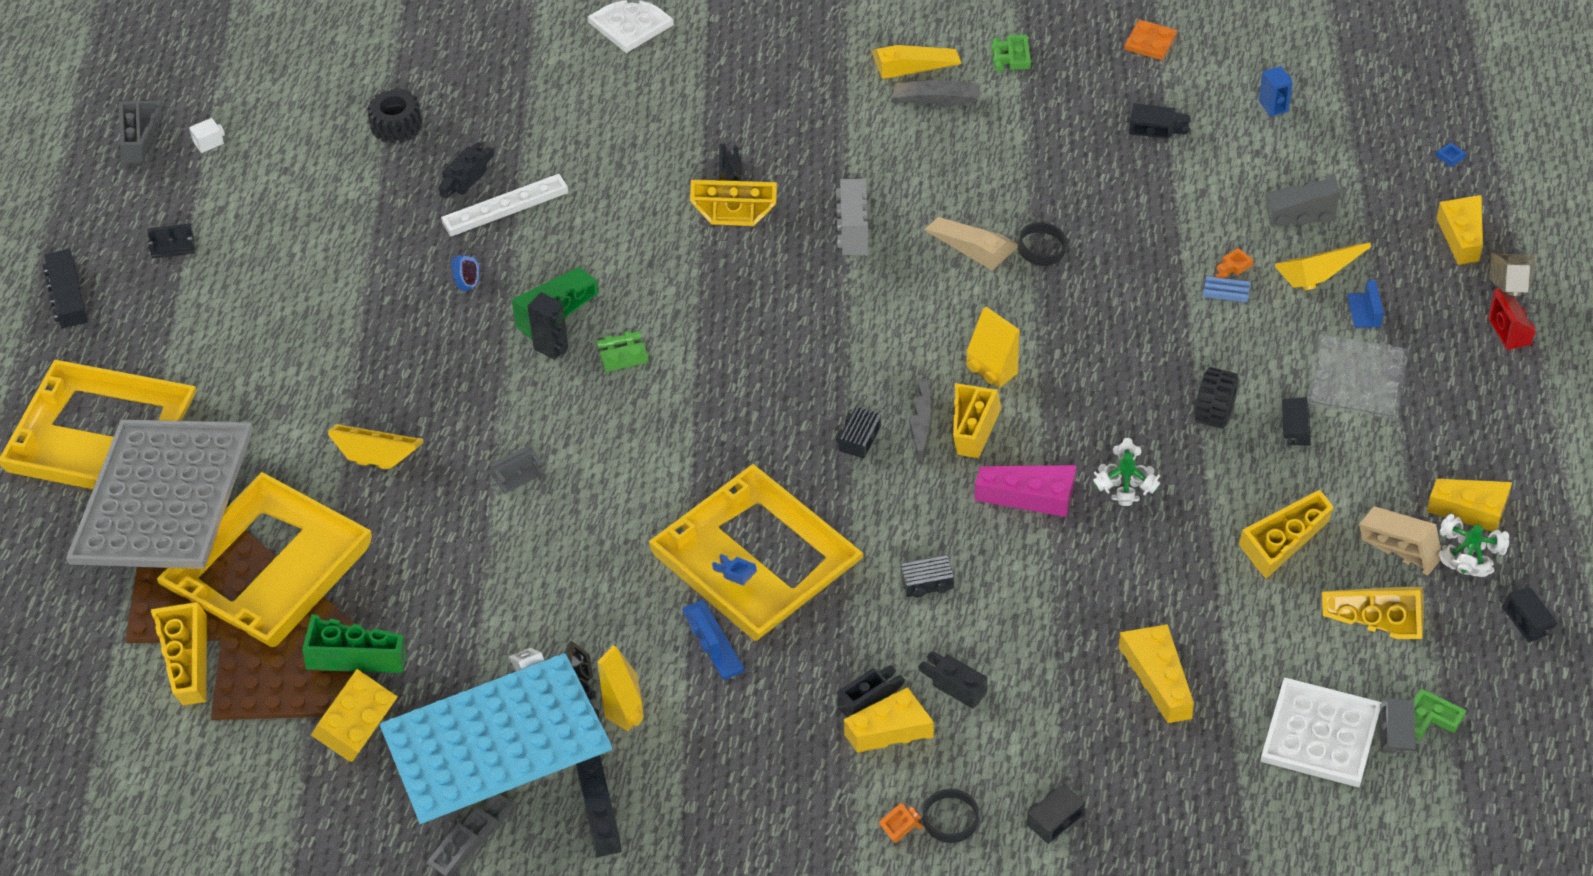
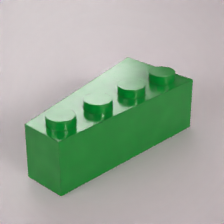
[512,267,599,340]
[302,614,407,673]

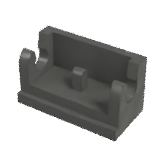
[490,445,545,494]
[1380,698,1415,753]

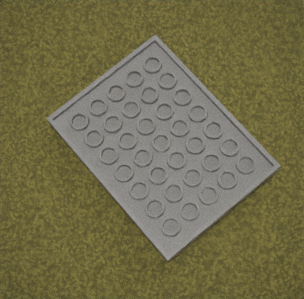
[66,420,253,569]

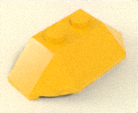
[690,180,777,226]
[328,424,423,469]

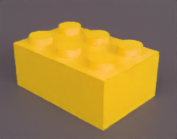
[311,669,397,762]

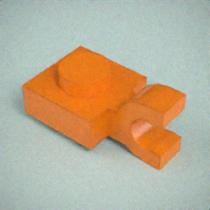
[1215,248,1254,279]

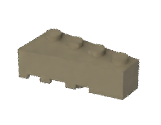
[1489,253,1535,296]

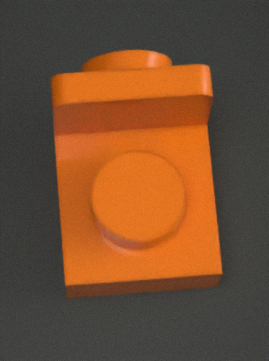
[879,802,924,843]

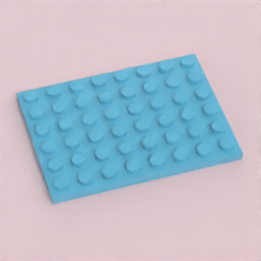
[380,653,612,824]

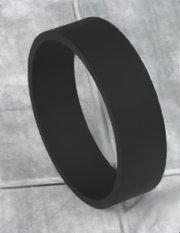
[1018,222,1067,266]
[923,789,979,843]

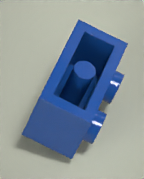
[1259,66,1293,117]

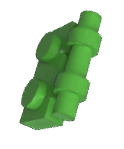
[991,35,1031,72]
[596,331,649,372]

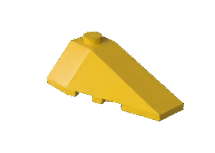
[1275,242,1371,290]
[1322,587,1424,639]
[597,645,644,731]

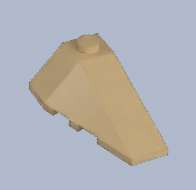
[925,217,1018,270]

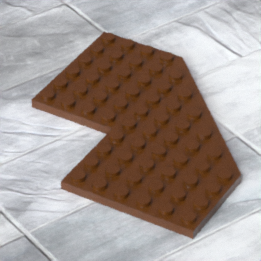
[126,530,363,720]

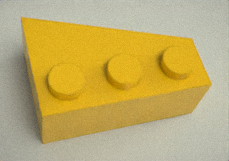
[1436,195,1483,265]
[953,383,1001,458]
[844,687,934,752]

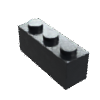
[527,292,568,360]

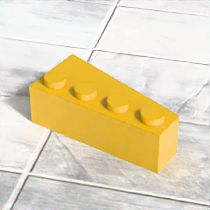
[1238,490,1334,579]
[151,602,207,706]

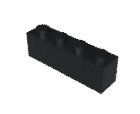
[42,248,88,329]
[576,755,622,857]

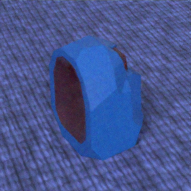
[451,255,479,291]

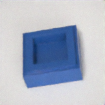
[1436,143,1467,167]

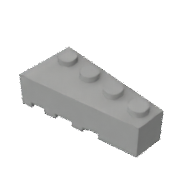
[836,179,868,255]

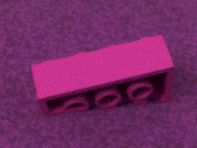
[975,465,1077,517]

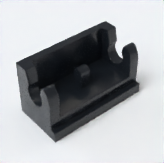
[719,144,741,181]
[147,223,195,259]
[1282,397,1311,446]
[1502,587,1557,643]

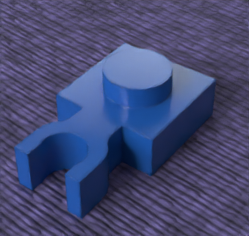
[712,554,757,586]

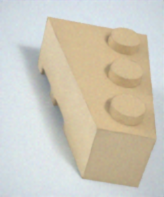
[1359,506,1441,576]

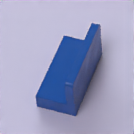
[1347,280,1384,328]

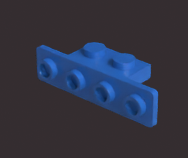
[682,600,744,680]

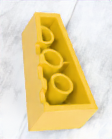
[1119,624,1194,723]

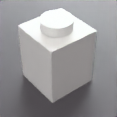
[189,118,225,153]

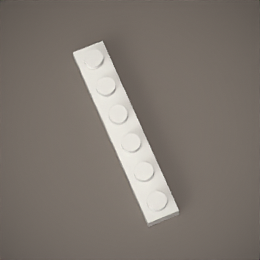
[441,174,568,237]

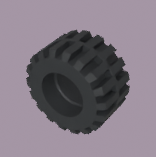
[367,89,422,143]
[1194,367,1239,429]

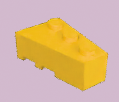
[1427,479,1512,532]

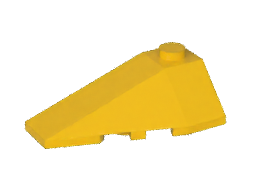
[871,45,962,79]

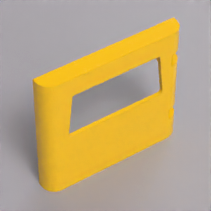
[0,360,197,489]
[649,464,863,641]
[157,472,372,647]

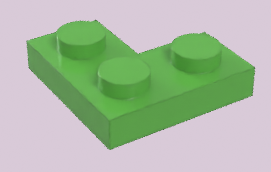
[1414,689,1467,740]

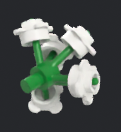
[1093,438,1160,506]
[1438,514,1509,577]

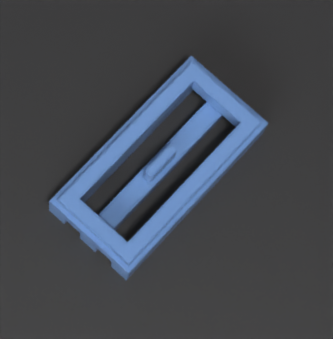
[1203,276,1250,302]

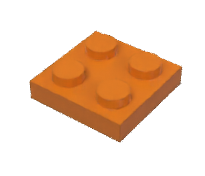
[1124,19,1177,60]

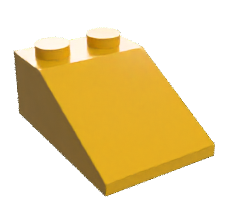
[966,307,1020,388]

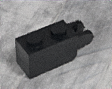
[1129,103,1191,139]
[918,651,988,709]
[837,665,905,718]

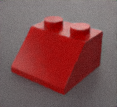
[1488,289,1536,350]

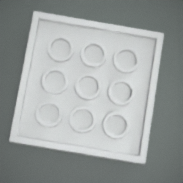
[1260,677,1382,788]

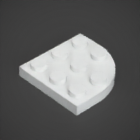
[588,0,674,53]

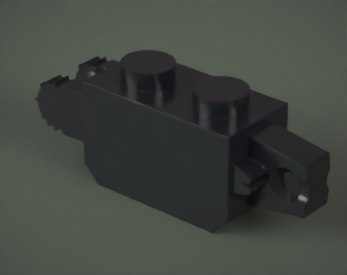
[438,142,495,199]

